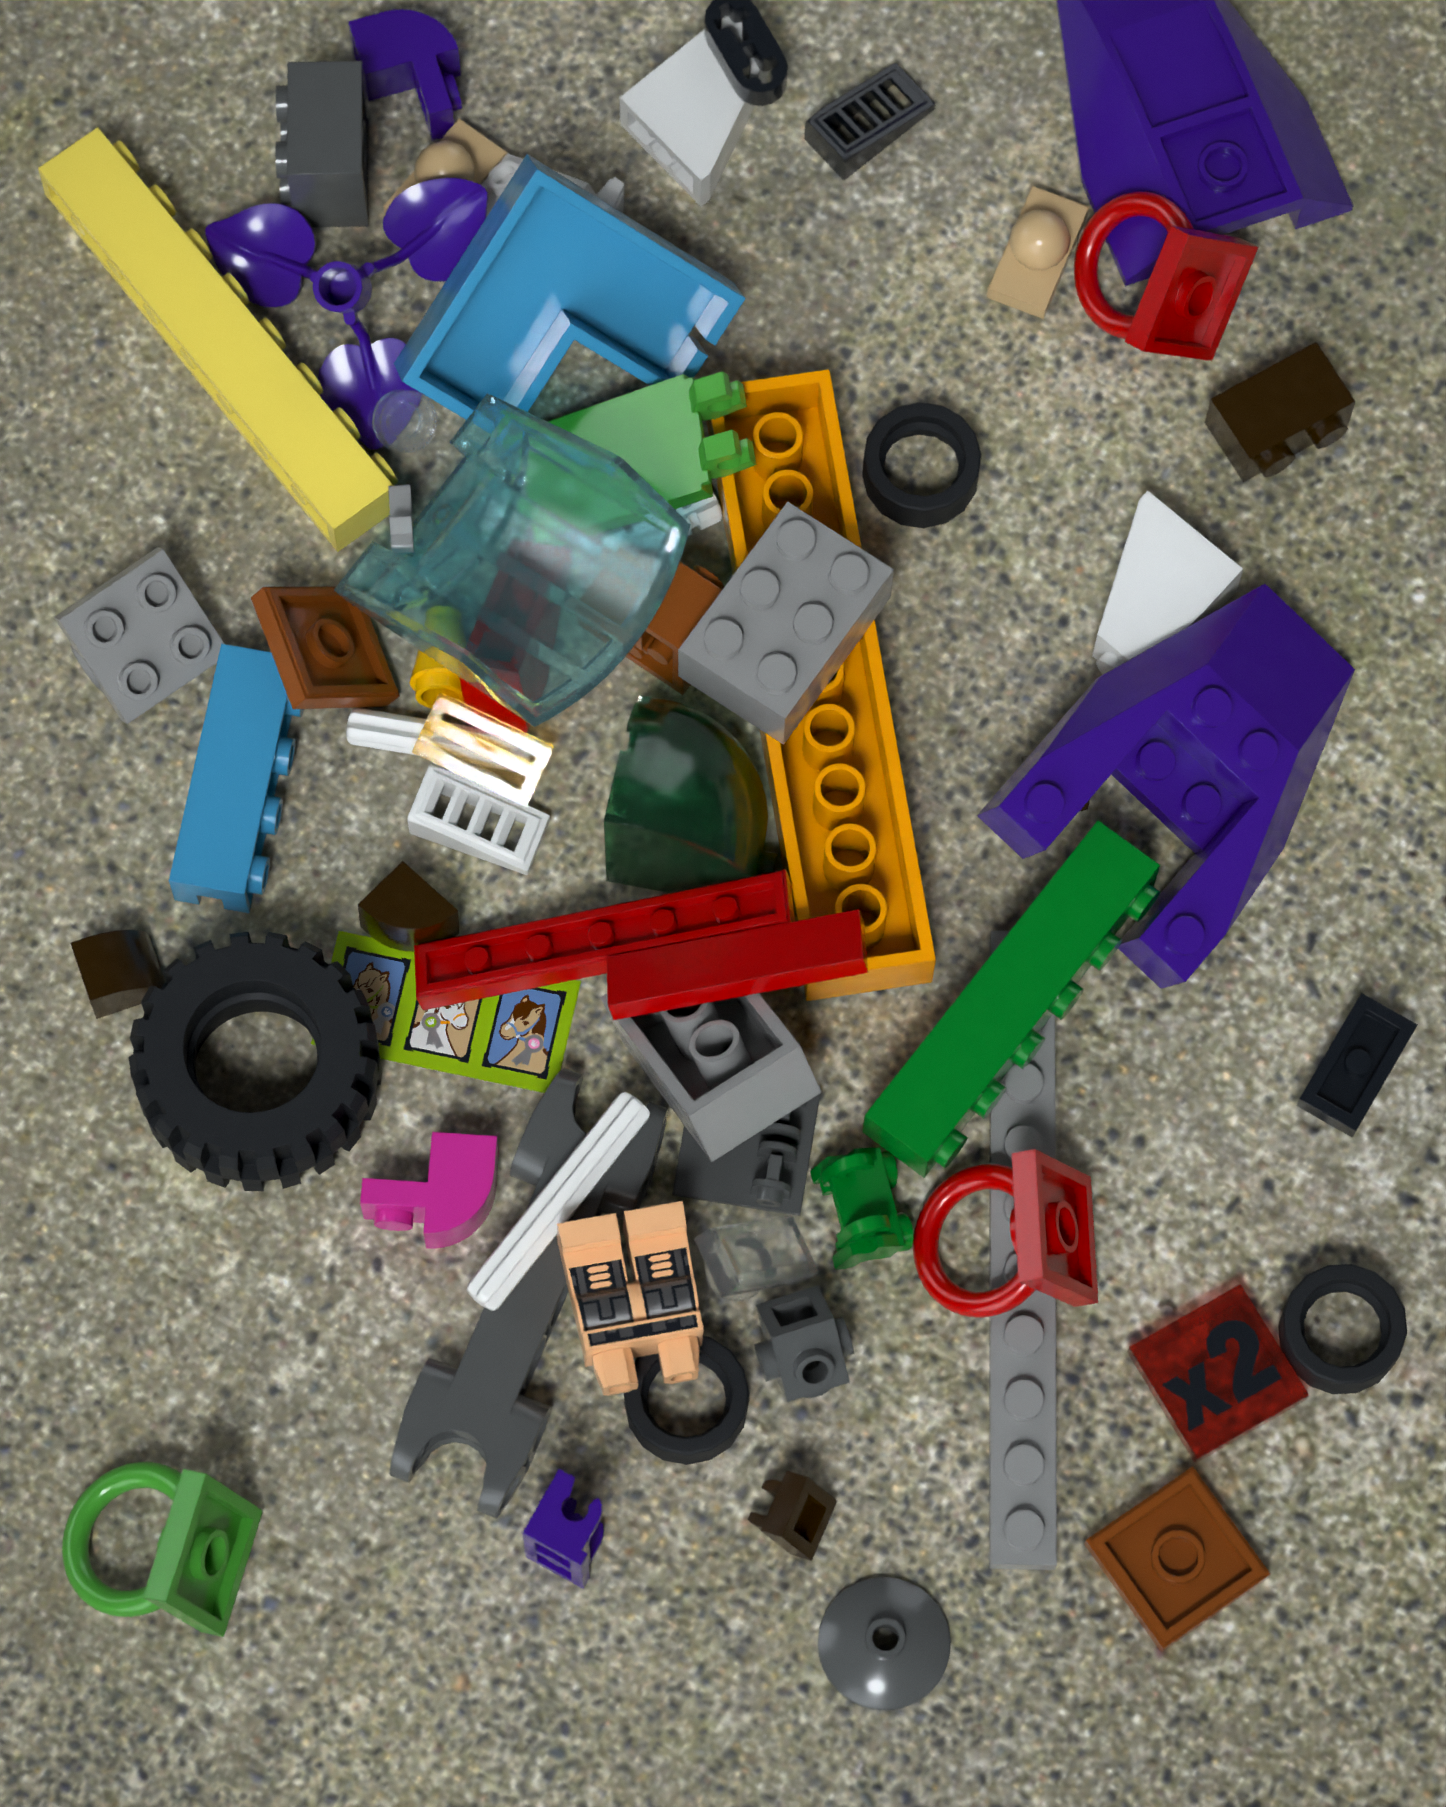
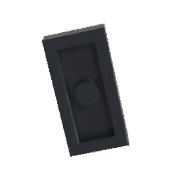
[1296,993,1418,1138]

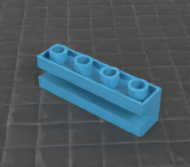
[169,644,304,913]

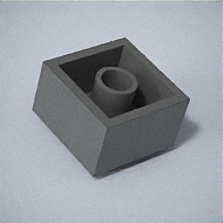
[275,61,369,228]

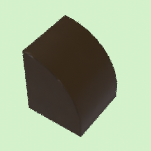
[358,861,460,952]
[70,930,166,1019]

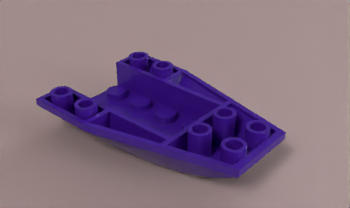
[1056,0,1353,286]

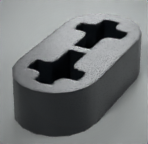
[704,0,788,106]

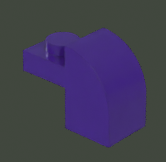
[348,9,462,141]

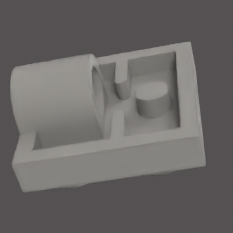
[54,547,224,724]

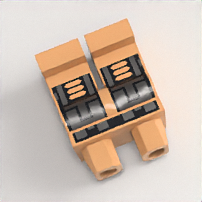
[557,1201,704,1396]

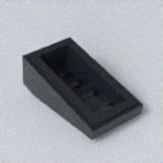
[804,62,935,181]

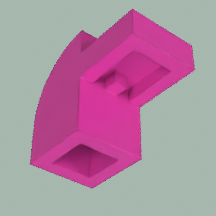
[360,1132,499,1249]

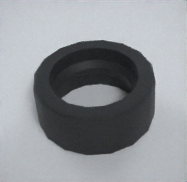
[862,402,982,528]
[1278,1264,1407,1394]
[624,1336,749,1465]

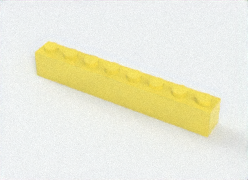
[38,127,398,552]

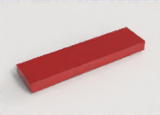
[606,909,868,1020]

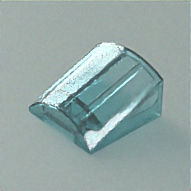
[334,393,691,727]

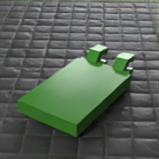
[521,371,756,548]

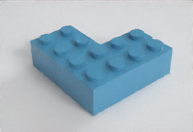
[394,154,746,444]

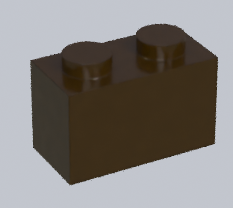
[1205,342,1356,482]

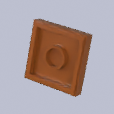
[251,586,400,709]
[1084,1466,1271,1653]

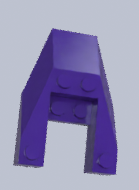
[977,584,1355,989]

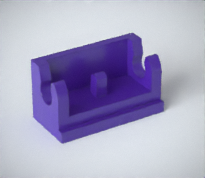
[522,1469,604,1589]

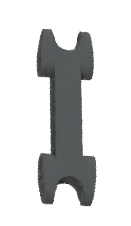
[390,1068,668,1518]

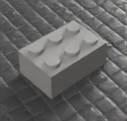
[678,501,894,745]
[600,993,821,1162]

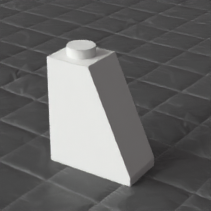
[620,16,769,207]
[1092,490,1243,674]

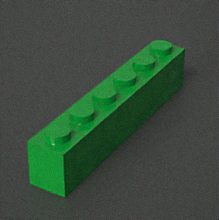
[862,820,1160,1178]

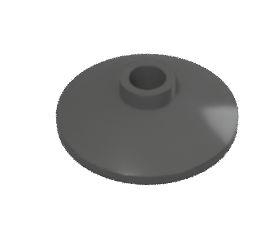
[818,1577,951,1711]

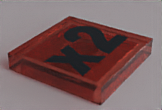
[1127,1284,1309,1464]

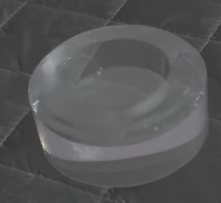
[372,389,438,453]

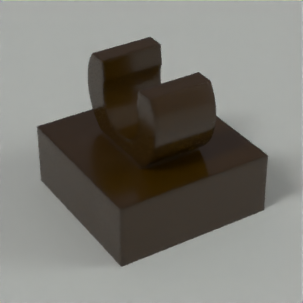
[748,1470,837,1561]

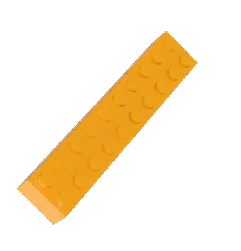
[706,369,936,1001]

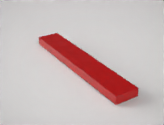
[414,870,795,1010]

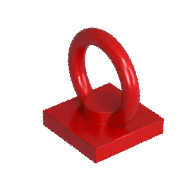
[1074,191,1259,361]
[913,1149,1099,1318]

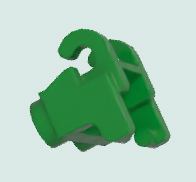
[810,1147,914,1270]

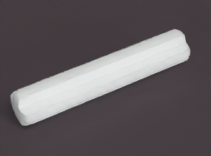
[346,708,533,773]

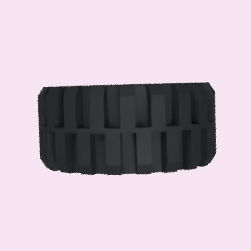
[129,931,382,1191]

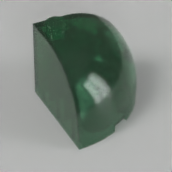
[604,694,778,893]

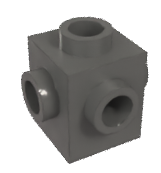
[754,1285,854,1402]

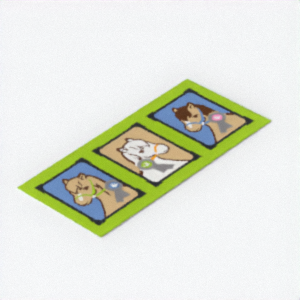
[311,931,581,1093]

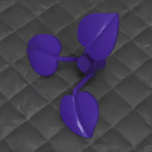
[205,178,488,450]

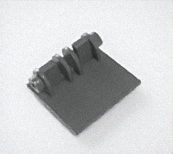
[672,1093,821,1216]

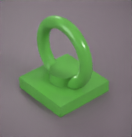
[62,1462,263,1637]

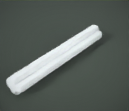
[467,1092,650,1311]

